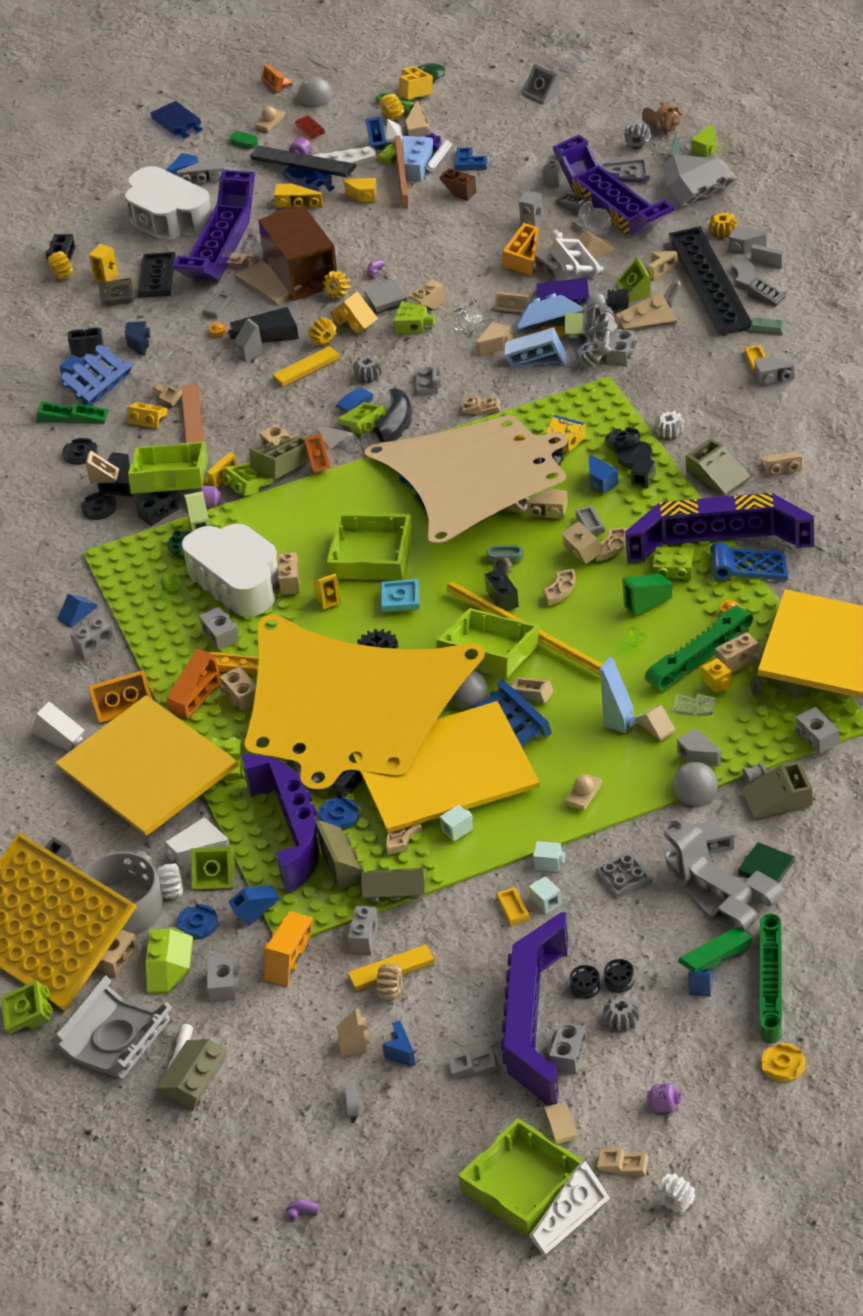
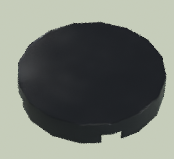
[605,427,641,449]
[63,438,98,465]
[617,441,653,469]
[81,492,117,520]

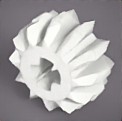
[654,411,685,439]
[158,864,183,899]
[655,1173,695,1213]

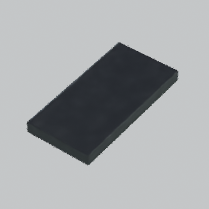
[138,252,176,298]

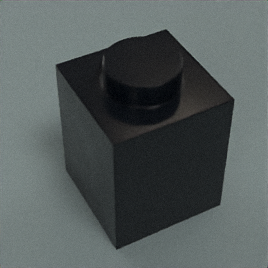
[631,457,656,488]

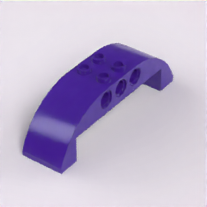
[241,754,320,894]

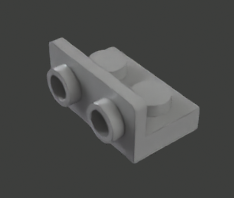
[416,360,441,396]

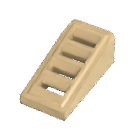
[511,677,553,703]

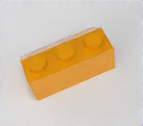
[87,670,153,723]

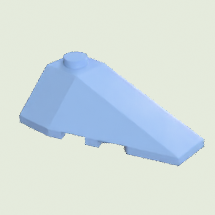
[600,657,635,733]

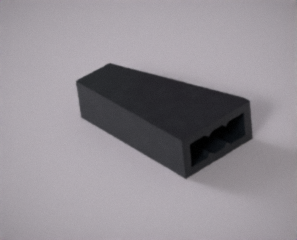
[228,307,299,343]

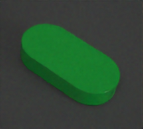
[230,131,259,149]

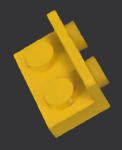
[126,402,168,429]
[203,452,237,489]

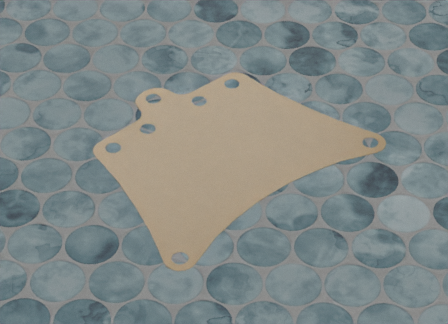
[364,415,568,543]

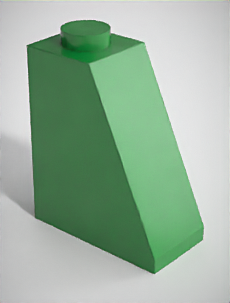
[622,574,673,617]

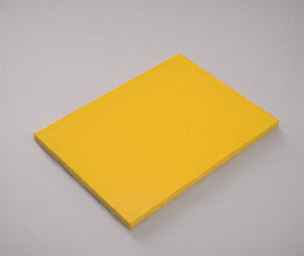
[757,589,863,698]
[55,695,239,836]
[351,701,540,833]
[0,832,137,1011]

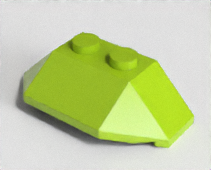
[146,927,193,995]

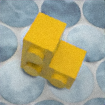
[398,66,433,100]
[329,291,378,334]

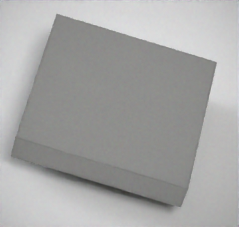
[364,280,407,312]
[596,852,653,899]

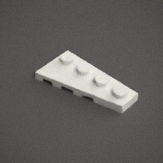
[313,146,376,178]

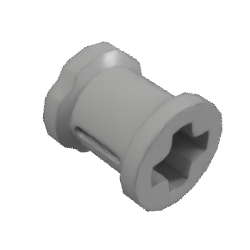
[742,762,767,785]

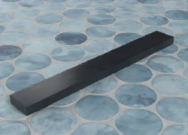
[249,145,356,178]

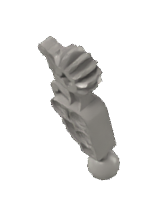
[575,293,617,369]

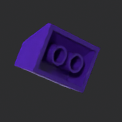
[536,277,589,304]

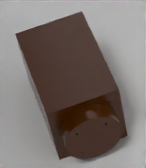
[258,205,338,301]

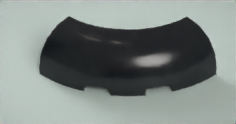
[375,388,413,443]

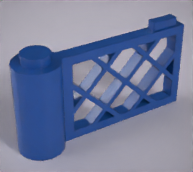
[710,542,788,581]

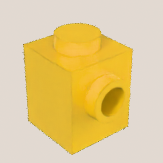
[701,658,732,694]

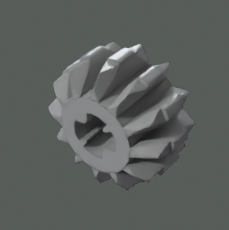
[624,121,651,148]
[353,355,382,382]
[603,994,640,1031]

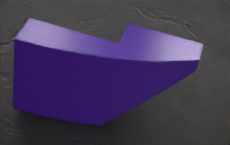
[425,133,442,150]

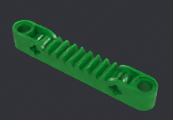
[645,605,754,691]
[760,913,782,1043]

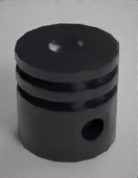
[607,289,629,310]

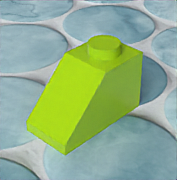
[691,124,717,157]

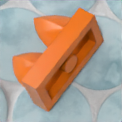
[261,65,292,92]
[304,434,331,473]

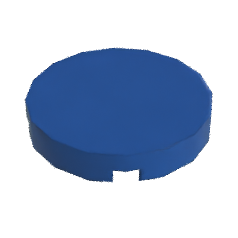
[319,797,359,831]
[177,904,218,940]

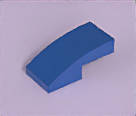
[336,388,373,412]

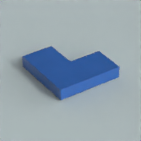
[455,147,488,171]

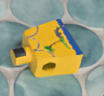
[546,415,586,452]

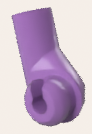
[367,259,385,278]
[286,1199,319,1220]

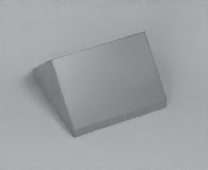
[521,64,560,104]

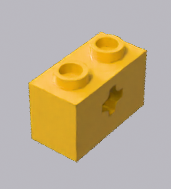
[89,244,119,285]

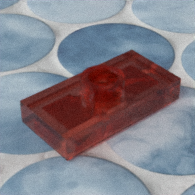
[295,115,325,139]

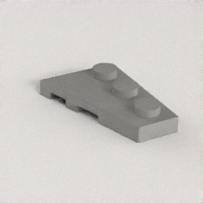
[599,157,650,181]

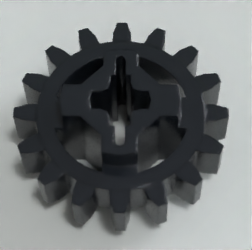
[357,629,399,649]

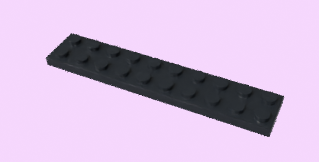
[669,226,752,334]

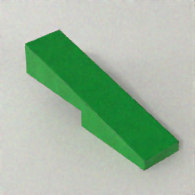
[36,401,109,424]
[678,927,753,973]

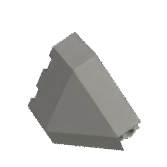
[662,155,737,207]

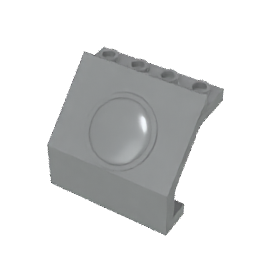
[50,975,172,1079]

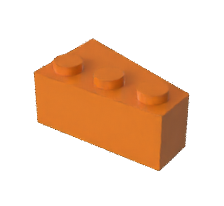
[166,648,221,719]

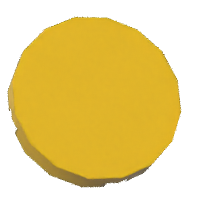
[761,1043,805,1082]

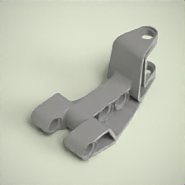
[664,820,784,931]

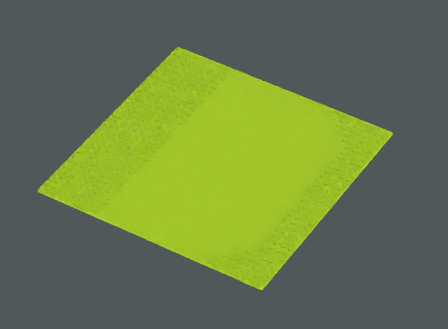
[83,377,863,938]

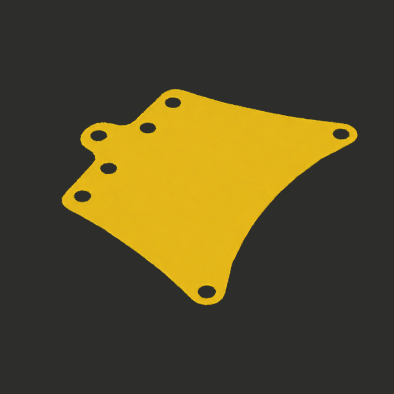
[245,614,485,789]

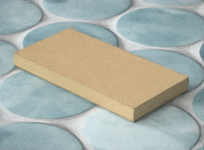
[236,260,302,305]

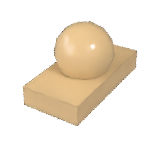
[255,106,285,132]
[566,773,602,811]

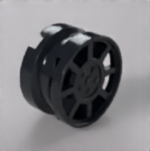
[604,959,635,993]
[570,965,601,999]

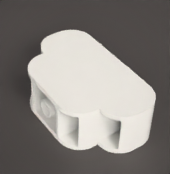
[126,166,212,240]
[182,524,279,617]

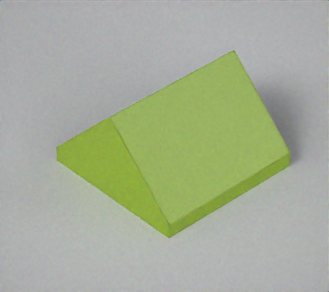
[615,257,651,302]
[191,847,236,889]

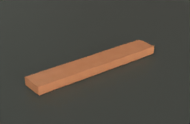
[394,135,408,208]
[181,383,204,443]

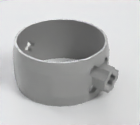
[83,851,163,935]

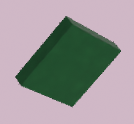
[738,842,795,883]

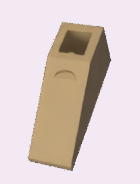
[406,101,430,137]

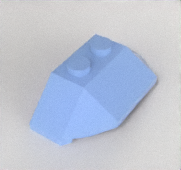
[515,293,583,330]

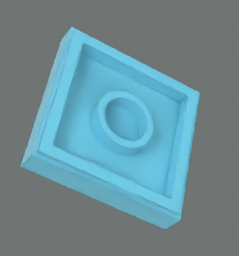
[381,579,419,612]

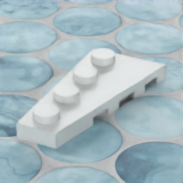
[529,1161,610,1254]

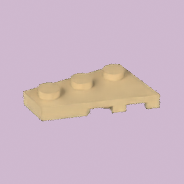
[616,292,677,330]

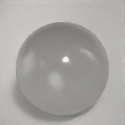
[297,76,332,108]
[448,670,488,711]
[672,762,718,807]

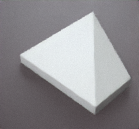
[386,119,407,142]
[318,425,357,449]

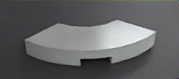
[732,257,756,289]

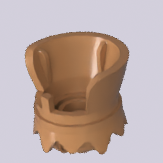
[642,102,683,134]

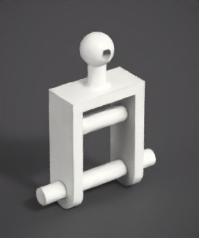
[549,230,604,277]

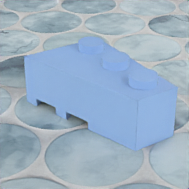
[402,135,434,181]
[505,328,566,368]

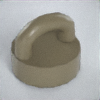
[493,557,513,575]

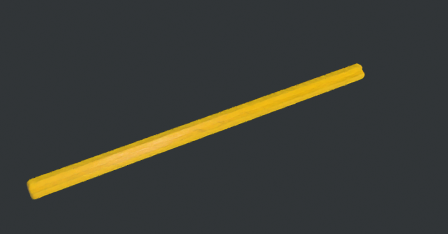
[446,582,603,675]

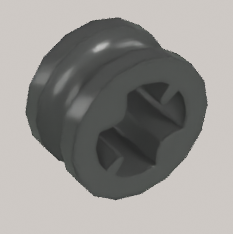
[750,677,762,695]

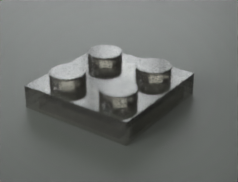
[99,278,134,307]

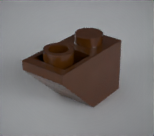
[440,168,477,201]

